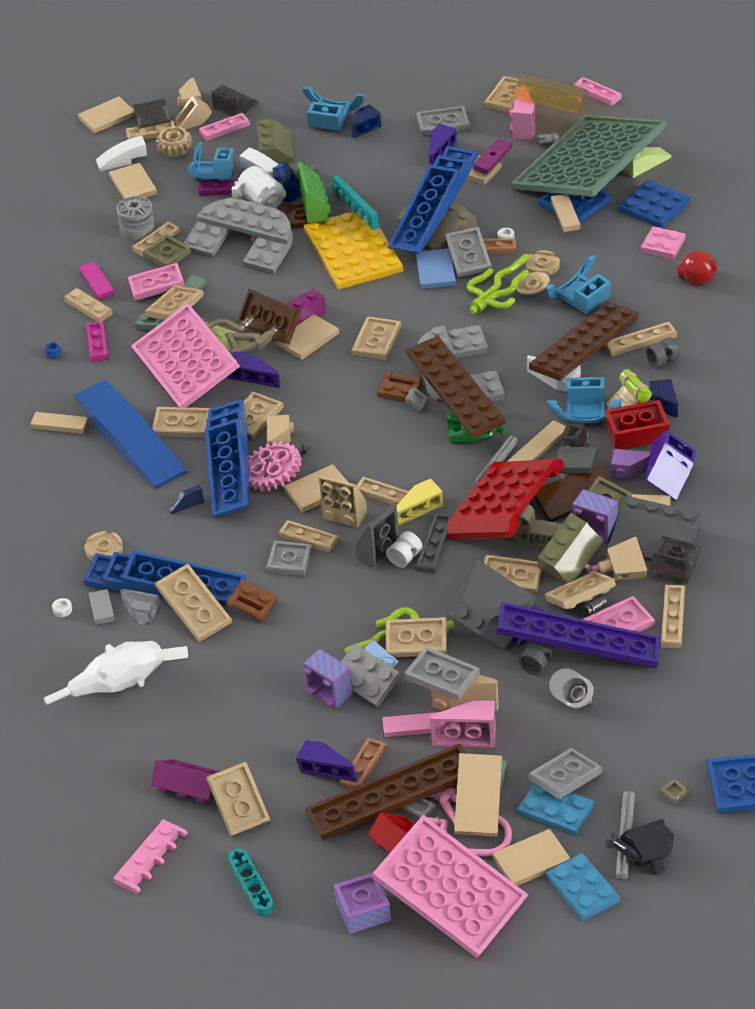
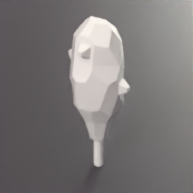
[43,641,164,705]

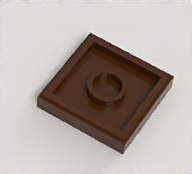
[283,203,309,229]

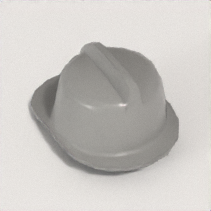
[549,669,594,709]

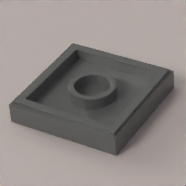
[556,447,598,474]

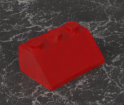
[605,400,670,450]
[368,813,415,855]

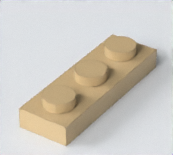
[64,288,113,322]

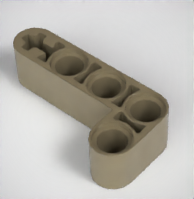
[513,505,562,547]

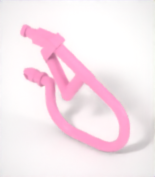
[426,787,512,857]

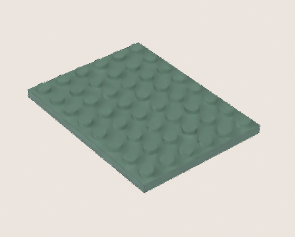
[511,115,667,197]

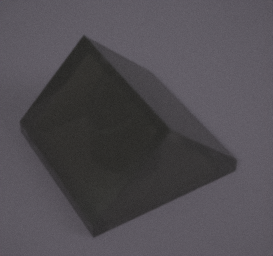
[132,99,170,129]

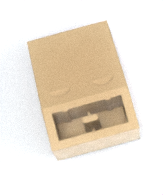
[319,475,367,528]

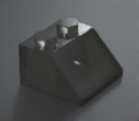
[211,85,259,117]
[649,536,701,584]

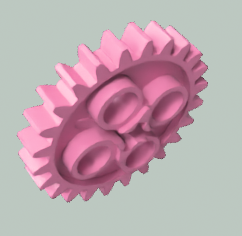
[249,441,302,492]

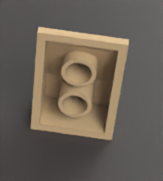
[431,674,499,711]

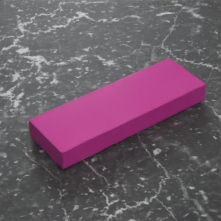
[79,261,114,300]
[86,321,109,362]

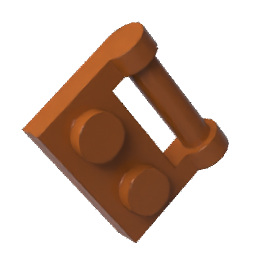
[377,370,422,403]
[226,580,278,623]

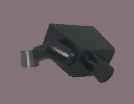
[604,818,674,875]

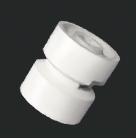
[386,531,422,568]

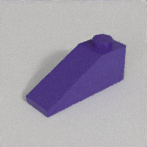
[429,123,457,165]
[228,351,281,388]
[296,740,358,782]

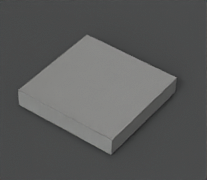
[266,541,312,576]

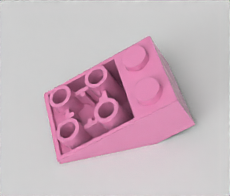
[509,83,535,141]

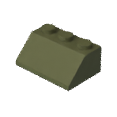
[257,119,294,164]
[537,513,603,584]

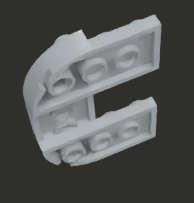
[184,198,293,274]
[418,325,505,402]

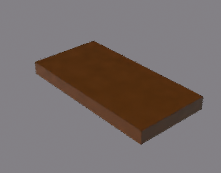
[237,289,301,345]
[534,464,611,522]

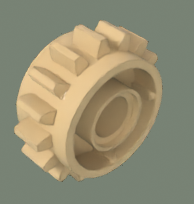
[156,127,192,157]

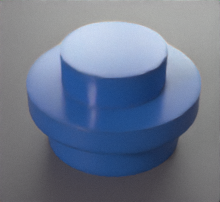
[44,342,62,358]

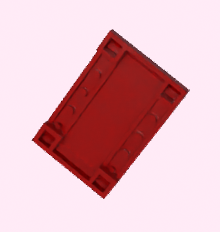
[447,459,565,540]

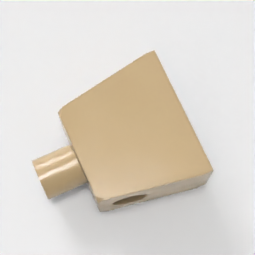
[598,537,647,581]

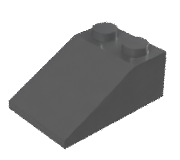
[356,505,399,570]

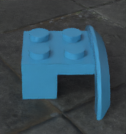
[302,87,364,131]
[188,142,234,181]
[547,255,611,315]
[547,377,622,425]

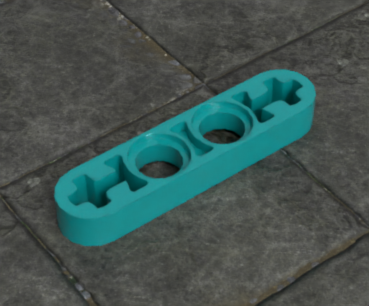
[228,848,274,917]

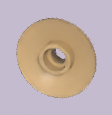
[516,272,550,295]

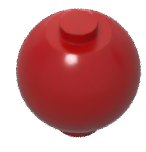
[677,250,718,286]

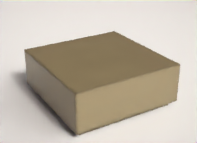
[659,778,689,806]

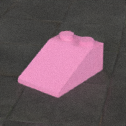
[430,700,496,748]

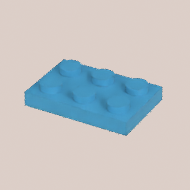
[518,784,594,836]
[546,853,620,921]

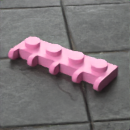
[113,819,188,894]

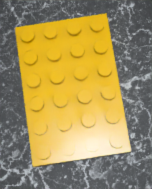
[304,212,404,290]

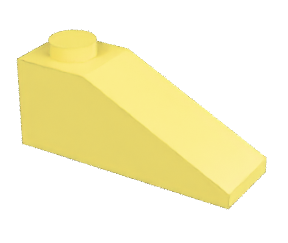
[397,478,443,526]

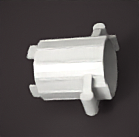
[232,166,286,209]

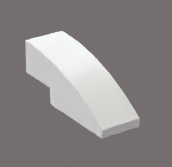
[96,136,147,171]
[239,147,290,186]

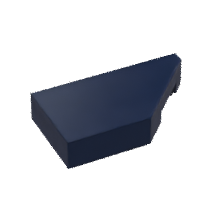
[169,485,204,514]

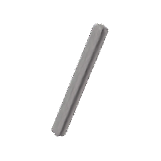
[616,791,635,880]

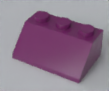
[286,288,326,326]
[151,759,220,803]

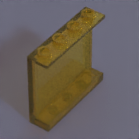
[514,73,588,113]

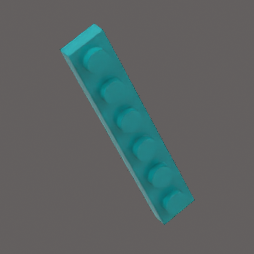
[331,175,380,230]

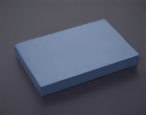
[416,248,456,289]

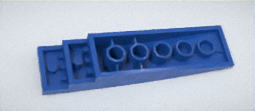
[388,146,479,254]
[75,379,187,489]
[205,399,249,518]
[84,550,246,605]

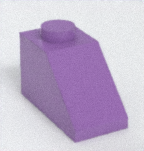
[611,449,651,480]

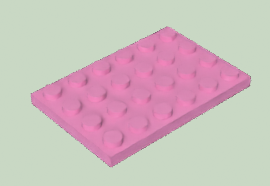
[131,303,240,408]
[371,815,528,959]

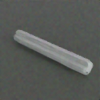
[476,435,517,484]

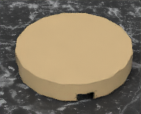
[525,250,560,276]
[84,531,123,561]

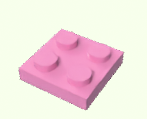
[641,227,685,260]

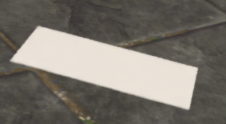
[161,646,188,661]

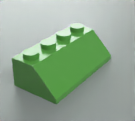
[297,162,331,223]

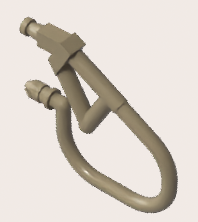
[206,316,278,355]

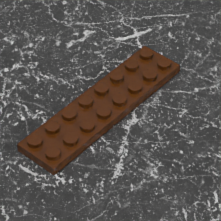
[529,302,638,381]
[406,336,506,438]
[305,743,466,841]

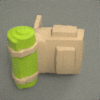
[606,369,652,408]

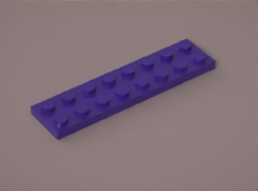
[496,602,660,668]

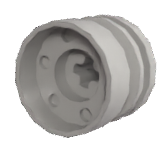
[116,196,155,241]

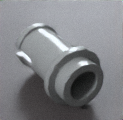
[538,132,559,145]

